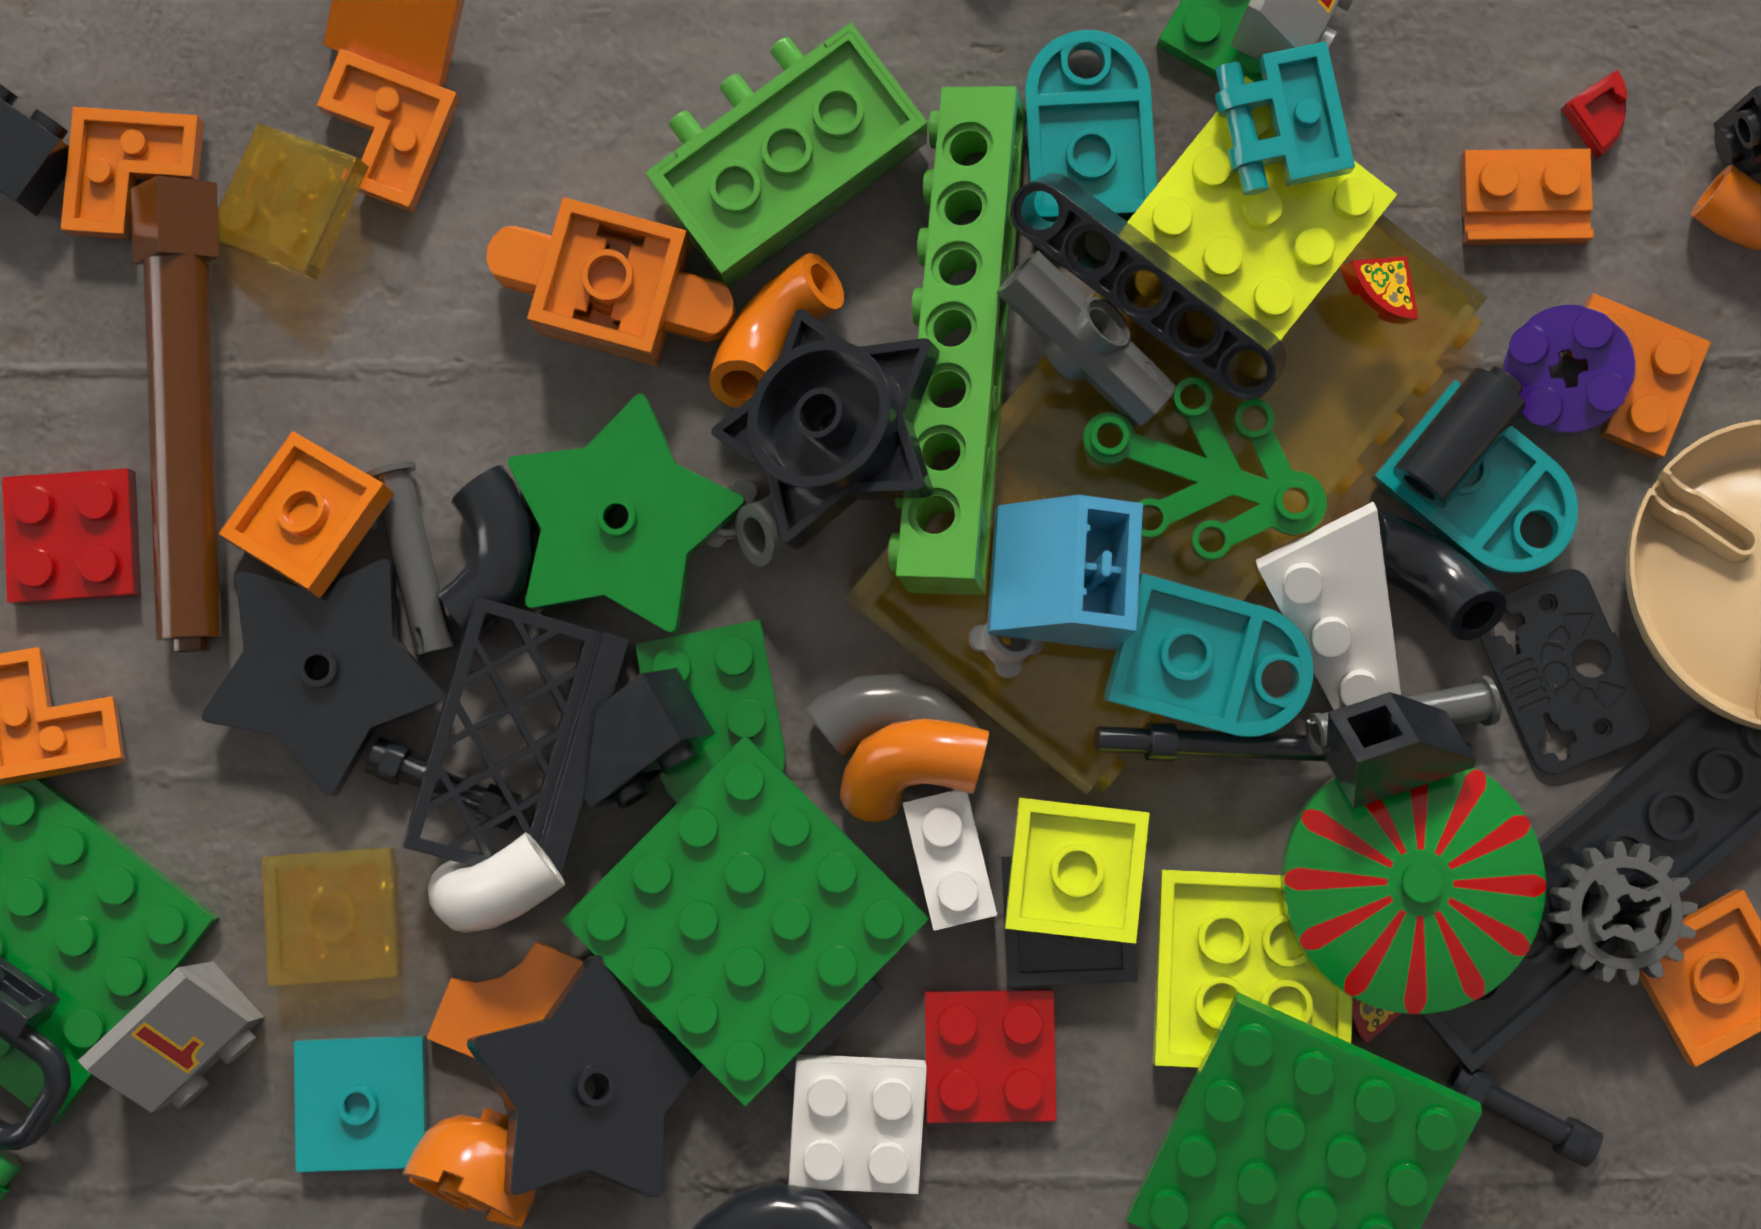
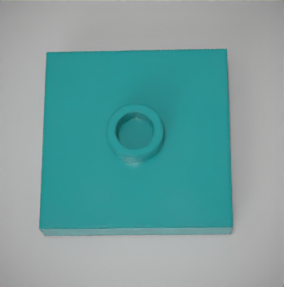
[294,1035,428,1172]

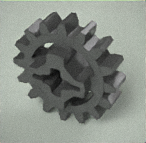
[1547,841,1698,985]

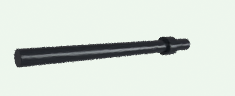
[1094,722,1473,762]

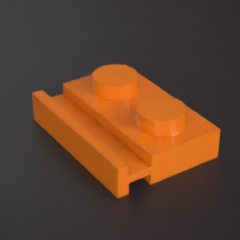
[1459,148,1594,245]

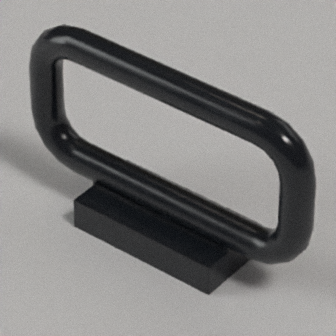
[0,956,71,1150]

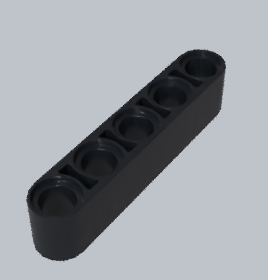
[1010,173,1287,400]

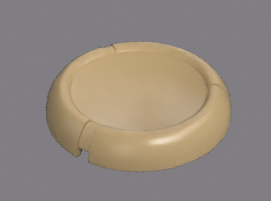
[1625,420,1761,730]

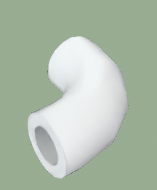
[428,832,565,933]

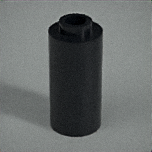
[1393,366,1526,508]

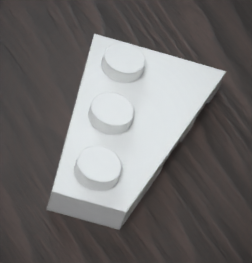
[1256,501,1401,710]

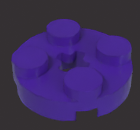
[1503,305,1637,433]

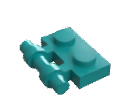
[1215,41,1355,196]

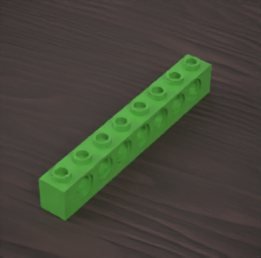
[888,86,1026,596]

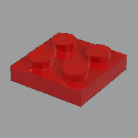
[2,468,141,605]
[925,989,1056,1123]

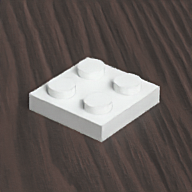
[789,1054,927,1194]

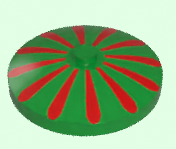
[1280,767,1546,1014]

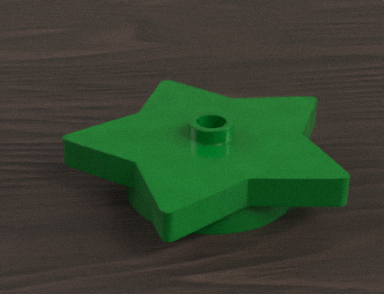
[507,393,747,634]

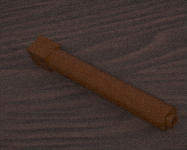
[130,176,222,653]

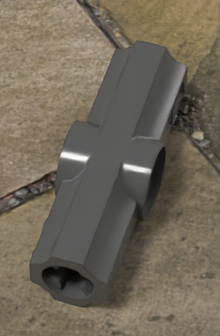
[996,251,1177,426]

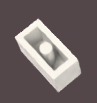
[903,790,997,931]

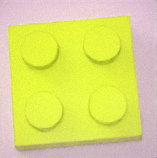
[1004,798,1150,944]

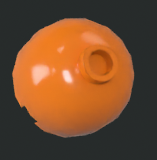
[403,1108,537,1229]

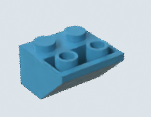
[987,495,1143,650]

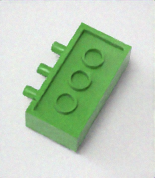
[645,23,928,289]

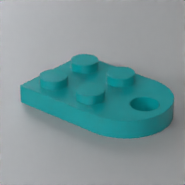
[1024,30,1157,222]
[1371,379,1578,575]
[1103,573,1314,737]

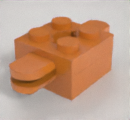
[486,197,736,367]

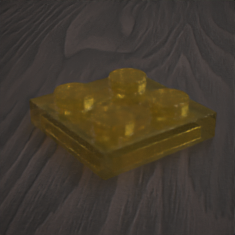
[218,123,369,281]
[262,847,402,986]

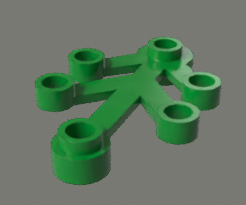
[1082,377,1327,562]

